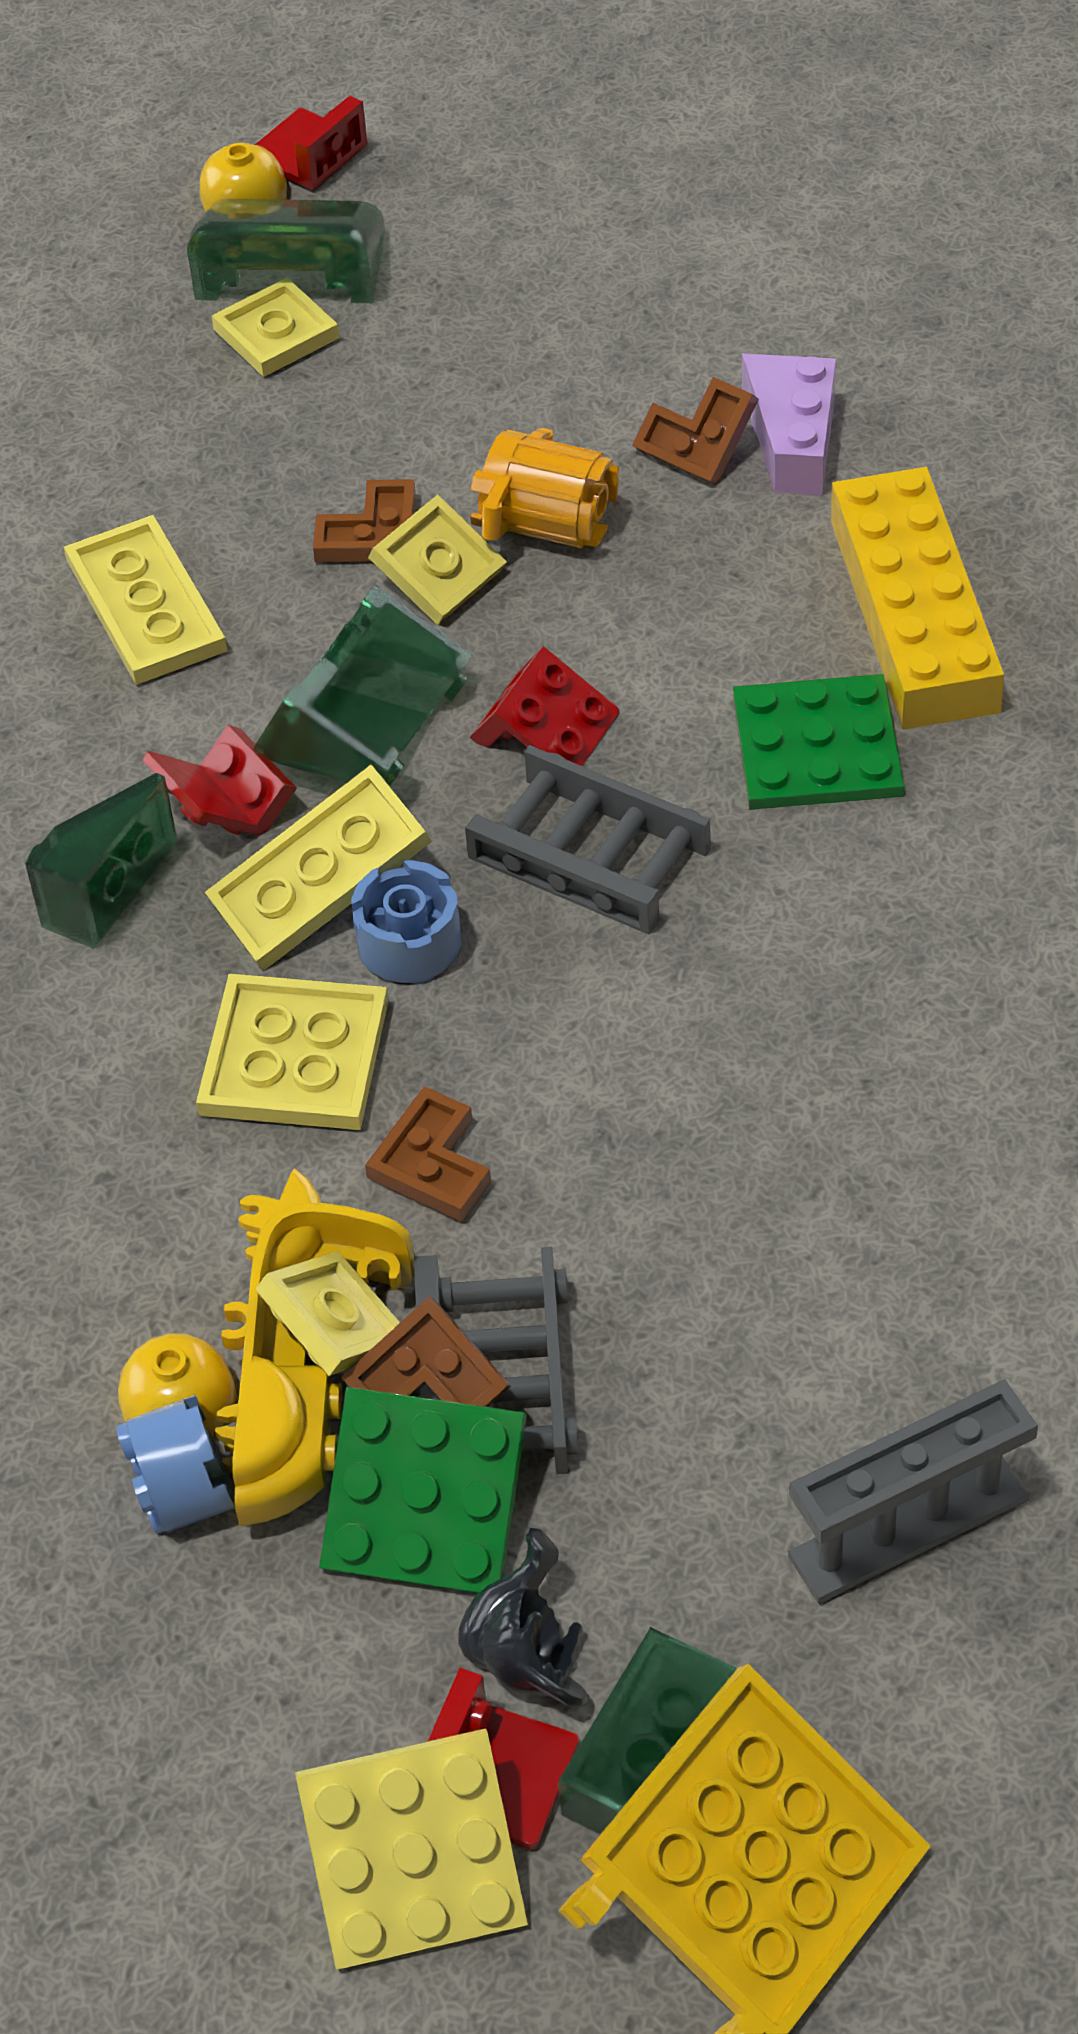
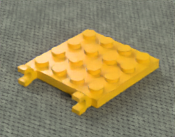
[558,1664,931,2034]

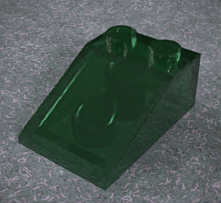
[25,773,178,949]
[558,1627,737,1835]

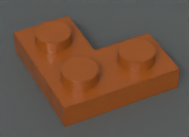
[632,377,759,485]
[313,479,416,562]
[365,1086,491,1222]
[341,1296,511,1407]

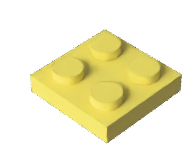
[212,278,339,377]
[368,494,507,625]
[255,1251,400,1376]

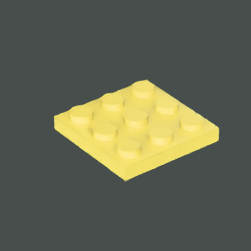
[196,974,389,1130]
[295,1729,528,1970]

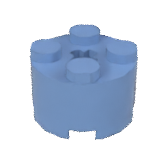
[351,860,462,985]
[116,1395,235,1534]

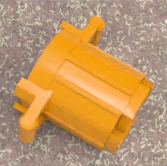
[470,428,619,549]

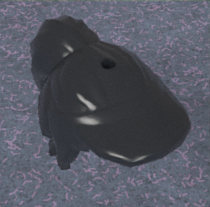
[458,1528,589,1708]

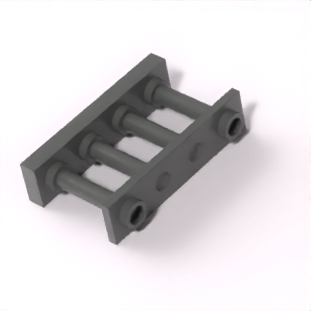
[465,745,711,935]
[414,1247,578,1475]
[788,1379,1038,1604]

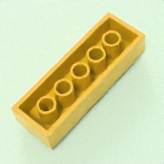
[831,466,1004,730]

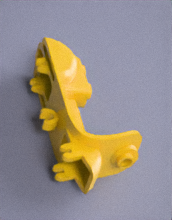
[215,1168,415,1527]

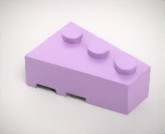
[742,353,836,495]

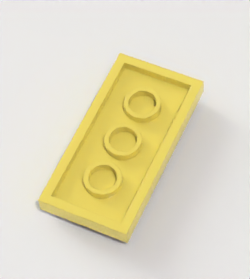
[64,515,227,685]
[205,765,432,970]

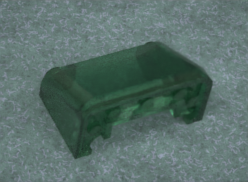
[187,199,385,304]
[254,584,473,787]

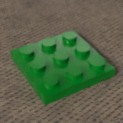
[733,674,904,810]
[319,1387,527,1593]

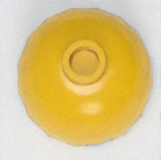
[199,143,287,225]
[118,1333,236,1437]

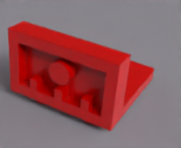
[255,95,368,190]
[469,646,619,766]
[142,725,297,836]
[427,1667,579,1850]

